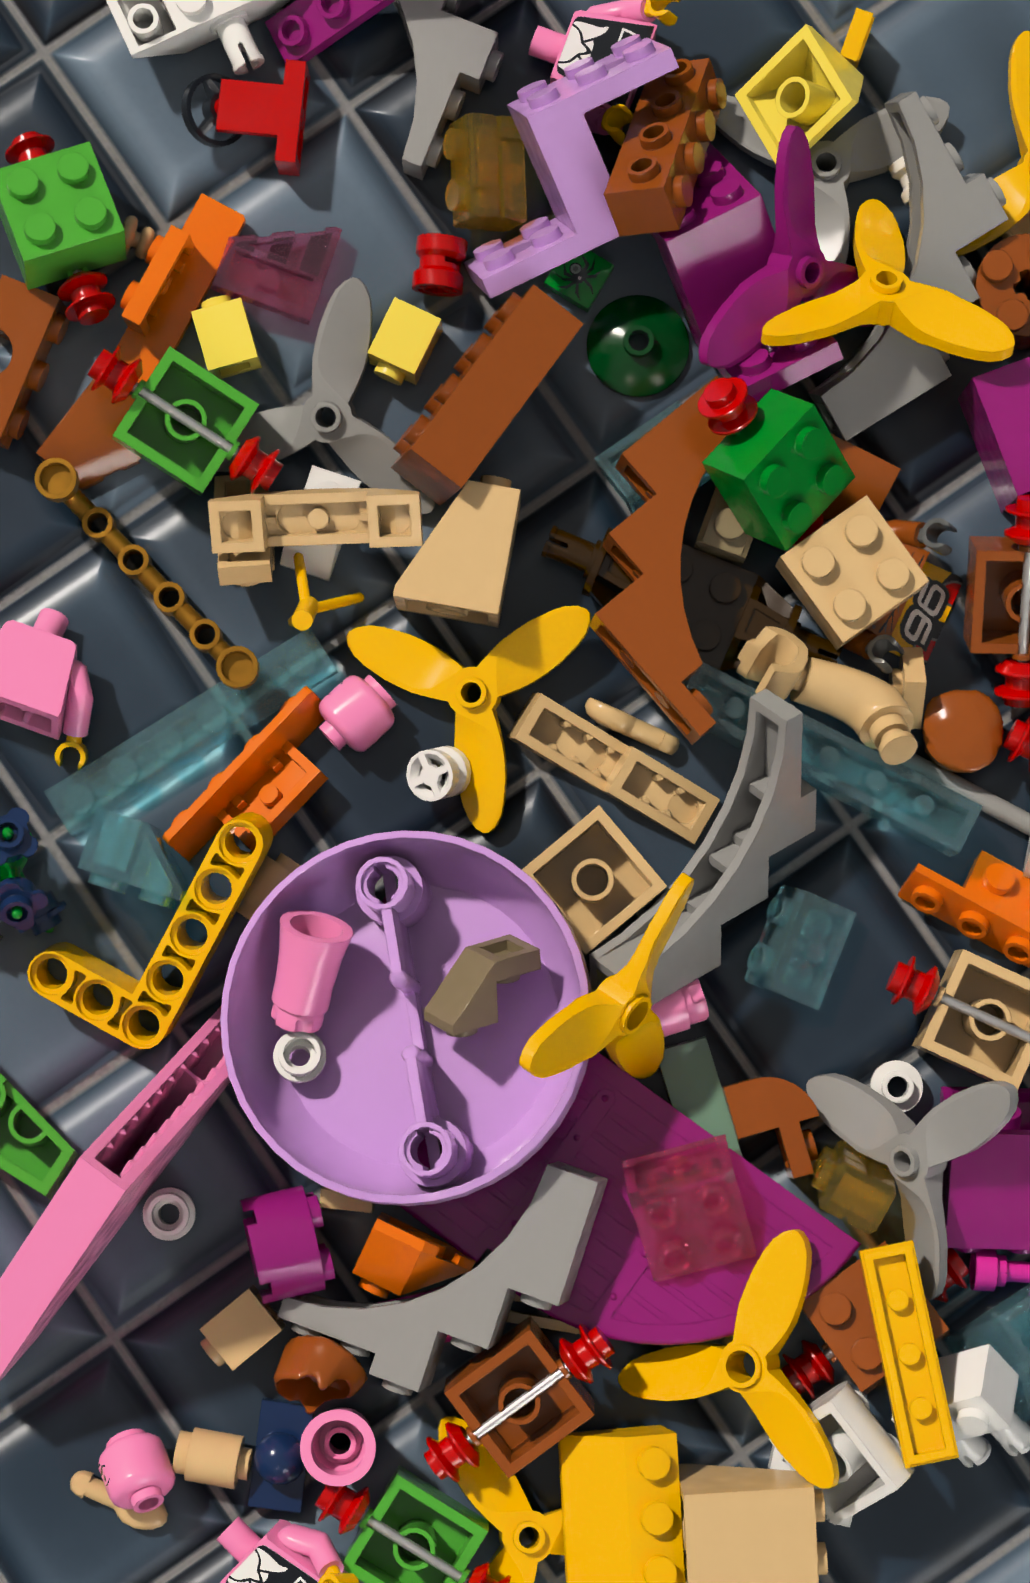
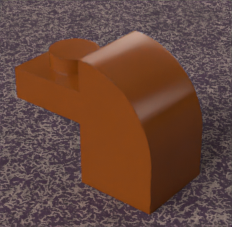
[722,1077,819,1179]

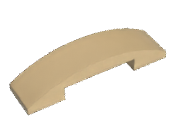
[208,488,423,554]

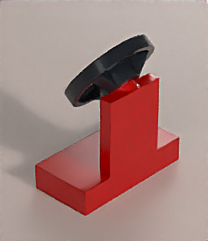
[181,59,311,177]

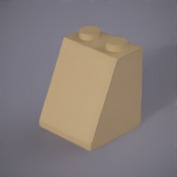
[393,475,521,628]
[679,1464,828,1583]

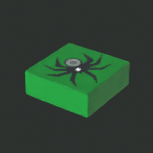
[544,251,615,313]

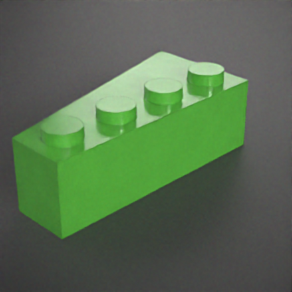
[0,1073,80,1200]

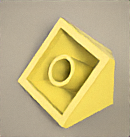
[735,24,864,164]

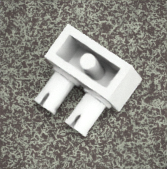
[891,1344,1030,1468]

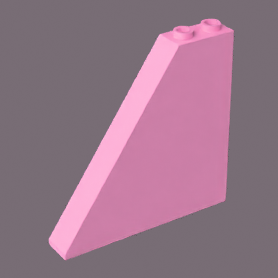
[0,1006,230,1381]

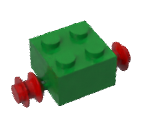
[698,377,855,552]

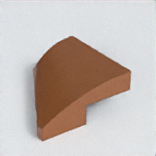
[36,379,142,491]

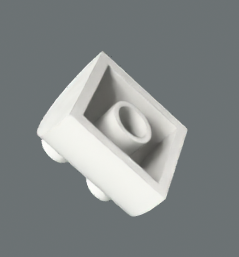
[769,1381,915,1525]

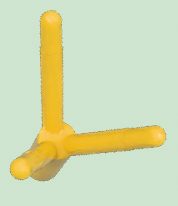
[288,552,364,631]

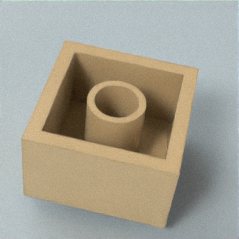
[775,495,929,650]
[522,805,667,956]

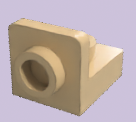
[889,647,927,729]

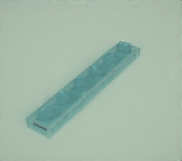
[44,628,338,837]

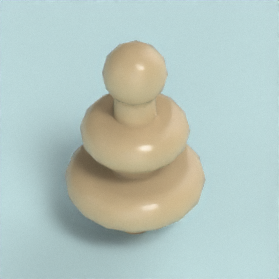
[123,215,155,259]

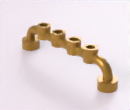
[35,458,260,690]

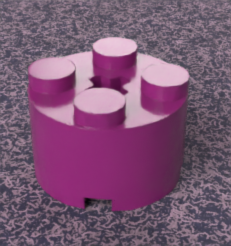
[239,1185,335,1304]

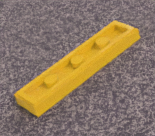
[858,1240,959,1468]

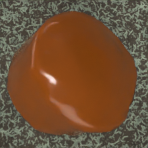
[922,690,1004,773]
[273,1335,368,1414]

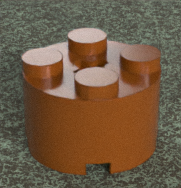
[972,233,1030,350]

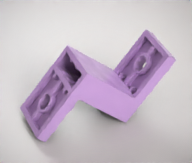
[464,34,679,299]

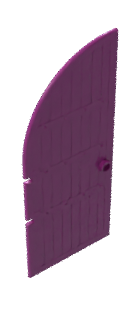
[382,897,861,1345]

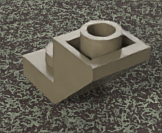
[424,934,541,1037]

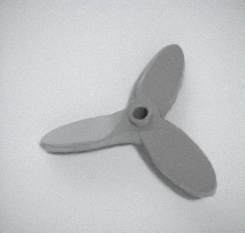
[716,95,950,264]
[217,277,435,515]
[806,1073,1019,1300]

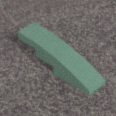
[659,1036,742,1157]

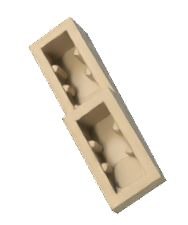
[507,693,720,844]

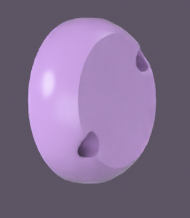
[220,830,592,1206]

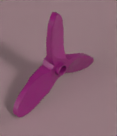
[698,125,875,369]

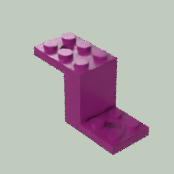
[650,143,843,402]

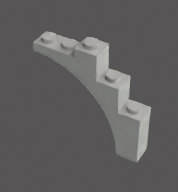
[393,0,504,180]
[809,91,1008,441]
[589,689,817,1005]
[277,1161,608,1396]

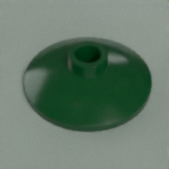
[586,295,689,398]

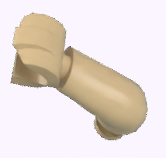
[736,626,918,765]

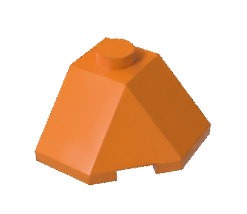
[352,1212,476,1299]

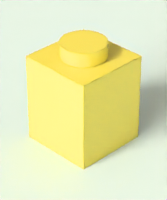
[191,295,262,379]
[367,297,443,385]

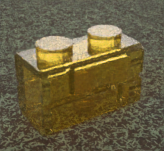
[443,113,527,232]
[811,1139,896,1235]

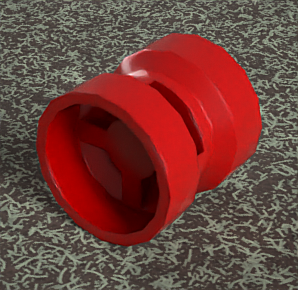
[412,233,468,297]

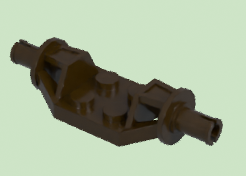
[541,525,843,672]

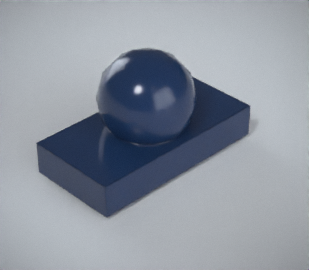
[248,1398,314,1513]

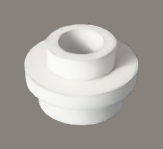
[273,1032,326,1083]
[870,1060,923,1112]
[143,1187,196,1241]

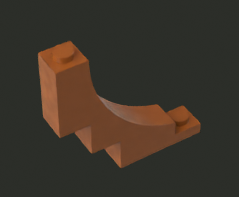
[589,376,727,745]

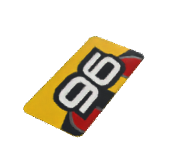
[889,562,963,665]

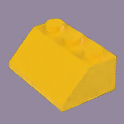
[558,1425,685,1583]

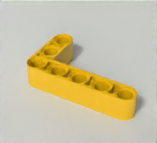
[27,812,273,1049]

